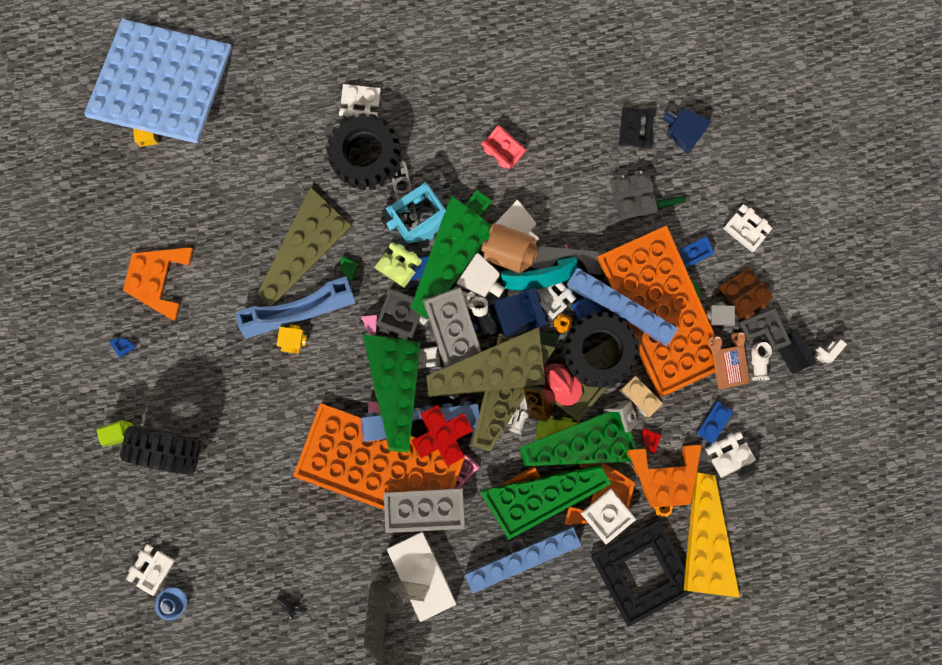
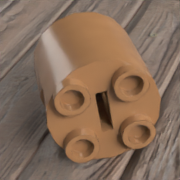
[481,223,538,274]

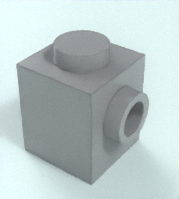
[705,302,735,327]

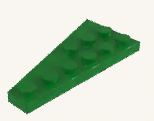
[411,195,492,320]
[362,334,420,453]
[519,412,637,466]
[480,465,611,540]

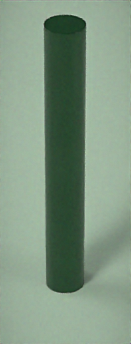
[656,195,685,208]

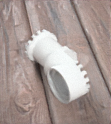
[453,287,488,316]
[751,342,772,381]

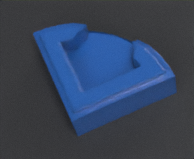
[109,338,136,358]

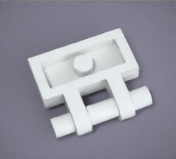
[339,84,381,119]
[723,204,773,252]
[535,282,576,320]
[705,431,756,478]
[126,544,175,596]

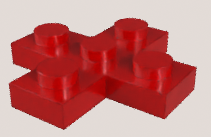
[411,405,473,467]

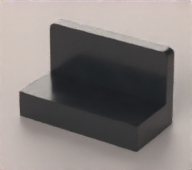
[778,329,817,375]

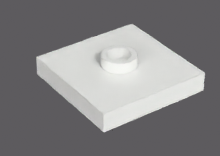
[581,488,636,544]

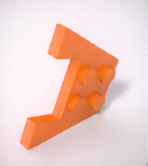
[123,248,194,321]
[627,445,701,508]
[564,463,635,525]

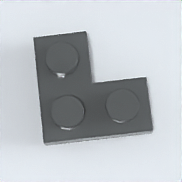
[739,309,791,352]

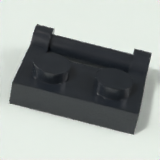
[618,107,656,149]

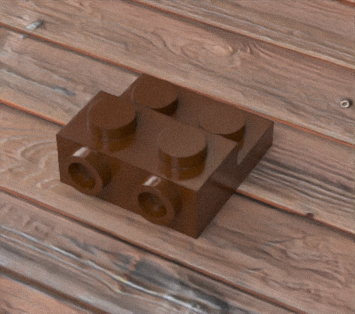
[718,267,774,320]

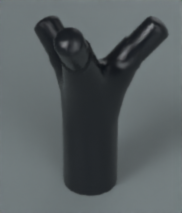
[275,595,307,619]

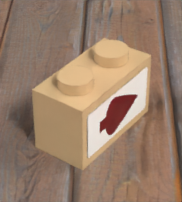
[619,376,663,418]

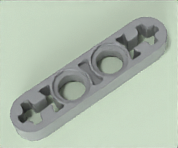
[392,160,418,231]

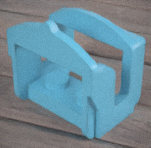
[386,182,446,243]

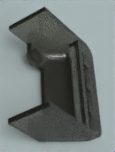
[364,578,430,665]

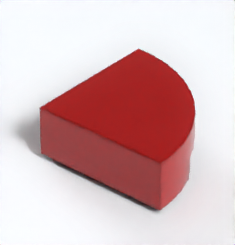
[642,428,662,453]

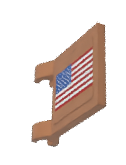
[707,332,750,389]

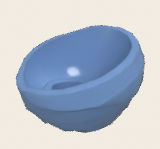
[155,587,187,620]

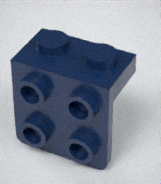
[494,287,547,338]

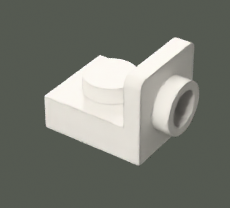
[813,340,847,363]

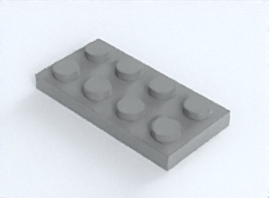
[422,287,481,368]
[384,489,465,533]

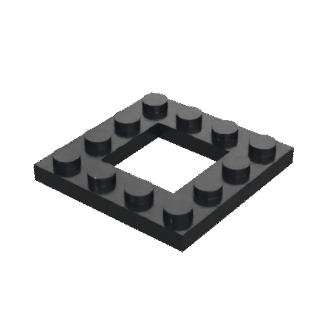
[590,520,692,627]

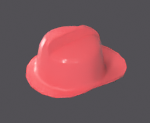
[543,363,582,406]

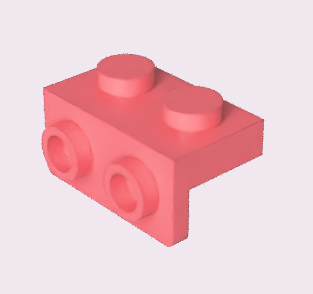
[481,125,527,169]

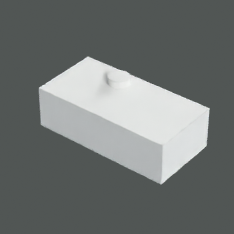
[387,531,456,622]

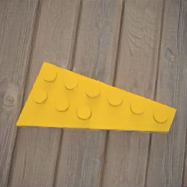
[684,473,740,598]

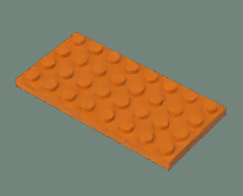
[596,226,716,398]
[293,403,466,510]

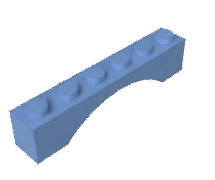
[567,268,678,347]
[235,276,355,339]
[360,401,479,442]
[465,526,581,593]

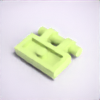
[374,242,422,288]

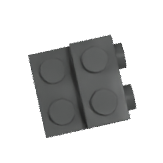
[611,171,658,220]
[376,289,421,340]

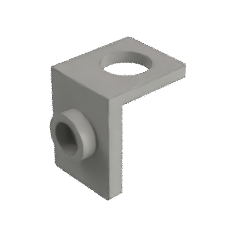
[603,401,638,432]

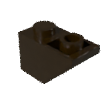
[524,385,556,422]

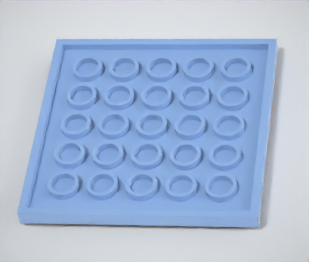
[84,19,232,144]

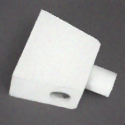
[495,200,539,242]
[457,253,505,298]

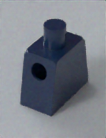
[663,108,712,154]

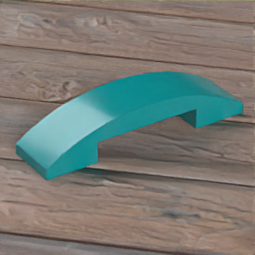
[501,257,577,290]

